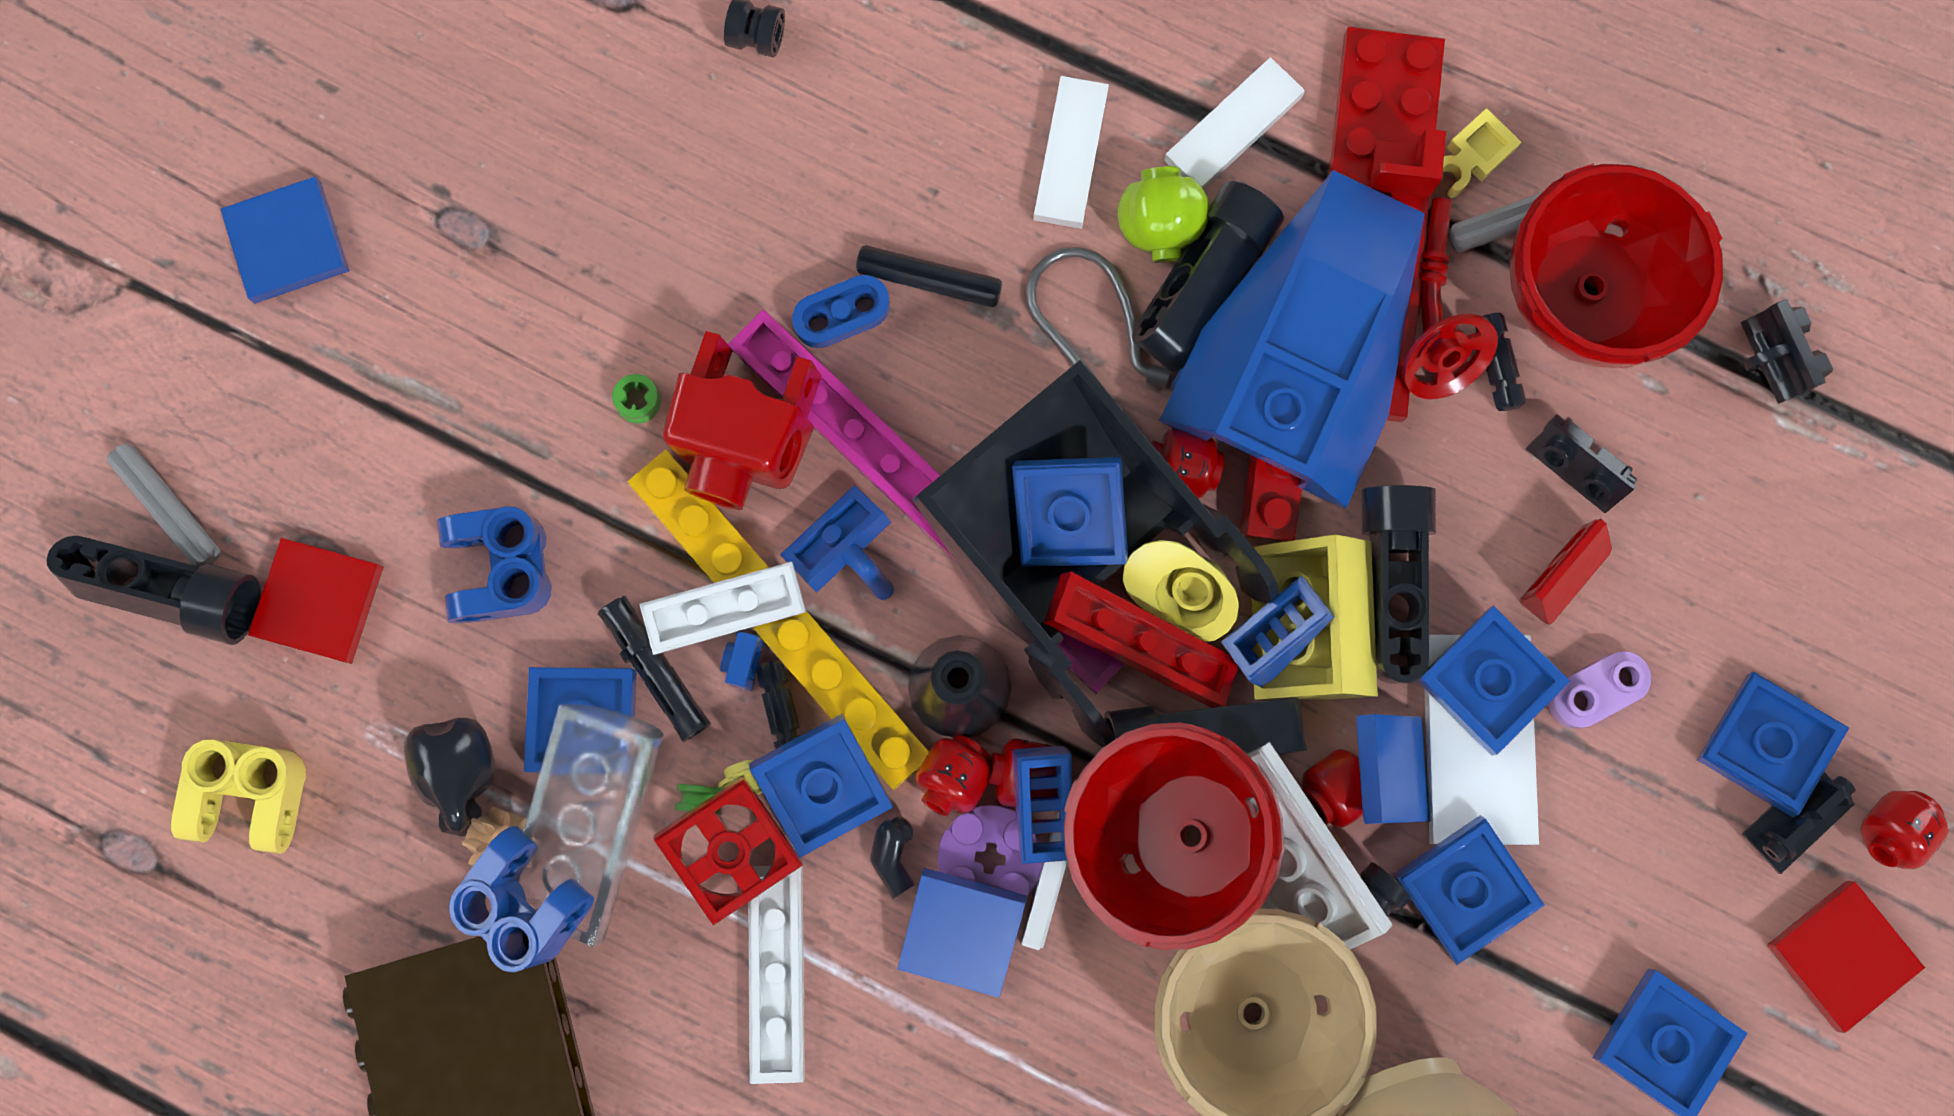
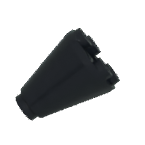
[908,635,1011,738]

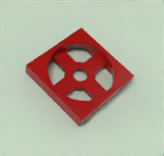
[653,775,803,926]

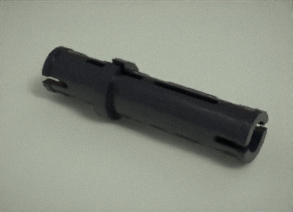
[598,596,711,742]

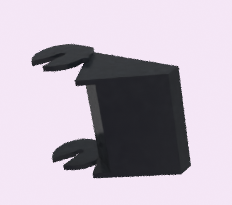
[912,360,1279,747]

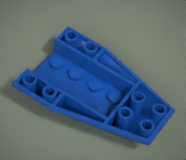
[1159,170,1425,509]

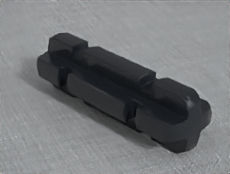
[1475,312,1526,411]
[756,661,801,749]

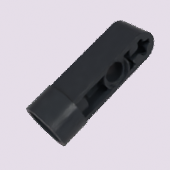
[1132,181,1284,372]
[1362,485,1436,684]
[47,536,260,645]
[1104,698,1307,755]

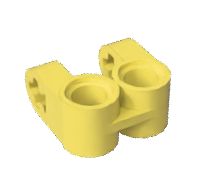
[171,740,306,854]

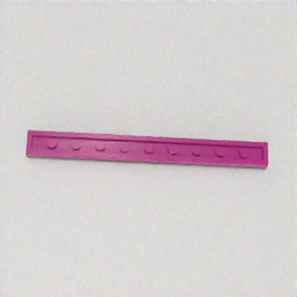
[728,309,1124,694]

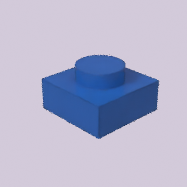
[720,631,765,691]

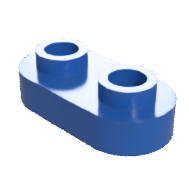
[792,275,890,348]

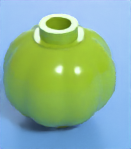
[1117,166,1210,263]

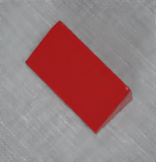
[1520,518,1612,625]

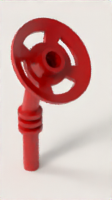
[1402,197,1498,400]

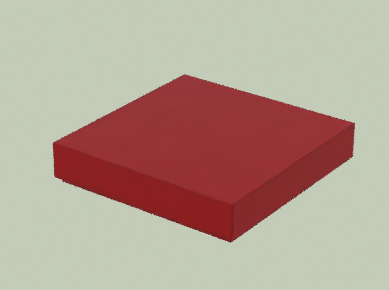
[248,538,384,664]
[1767,881,1925,1033]

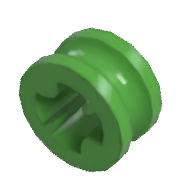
[612,374,661,424]
[674,784,724,815]

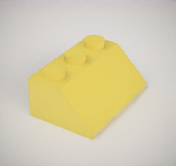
[1251,534,1378,700]

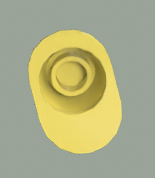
[1123,540,1239,642]

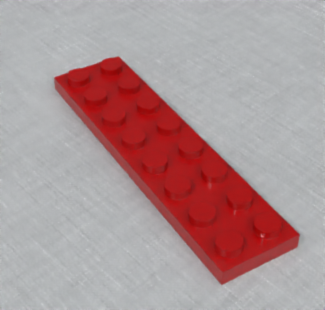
[1328,27,1445,422]

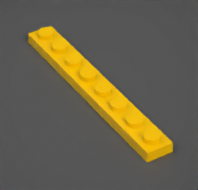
[627,449,929,791]

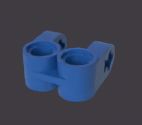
[437,506,552,623]
[449,826,595,972]

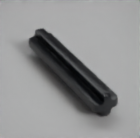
[856,245,1002,307]

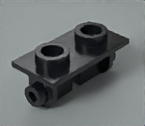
[1526,414,1637,513]
[1742,772,1856,874]

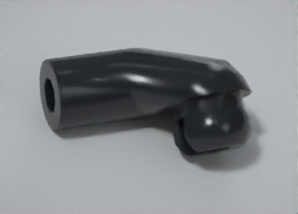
[870,816,915,899]

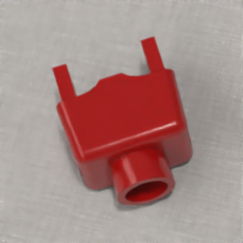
[662,331,822,510]

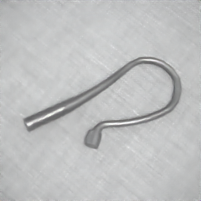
[1026,247,1171,391]

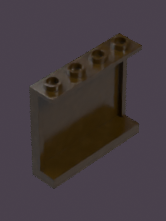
[343,931,595,1116]

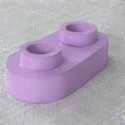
[1548,651,1651,729]

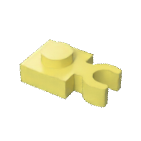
[1443,108,1522,198]

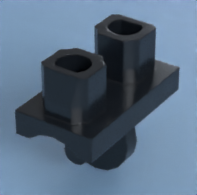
[1740,299,1833,404]

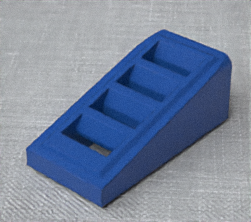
[1221,575,1335,688]
[1012,746,1072,864]

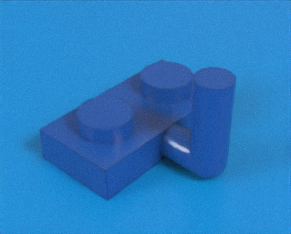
[780,485,894,600]

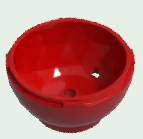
[1510,163,1723,368]
[1064,722,1285,950]

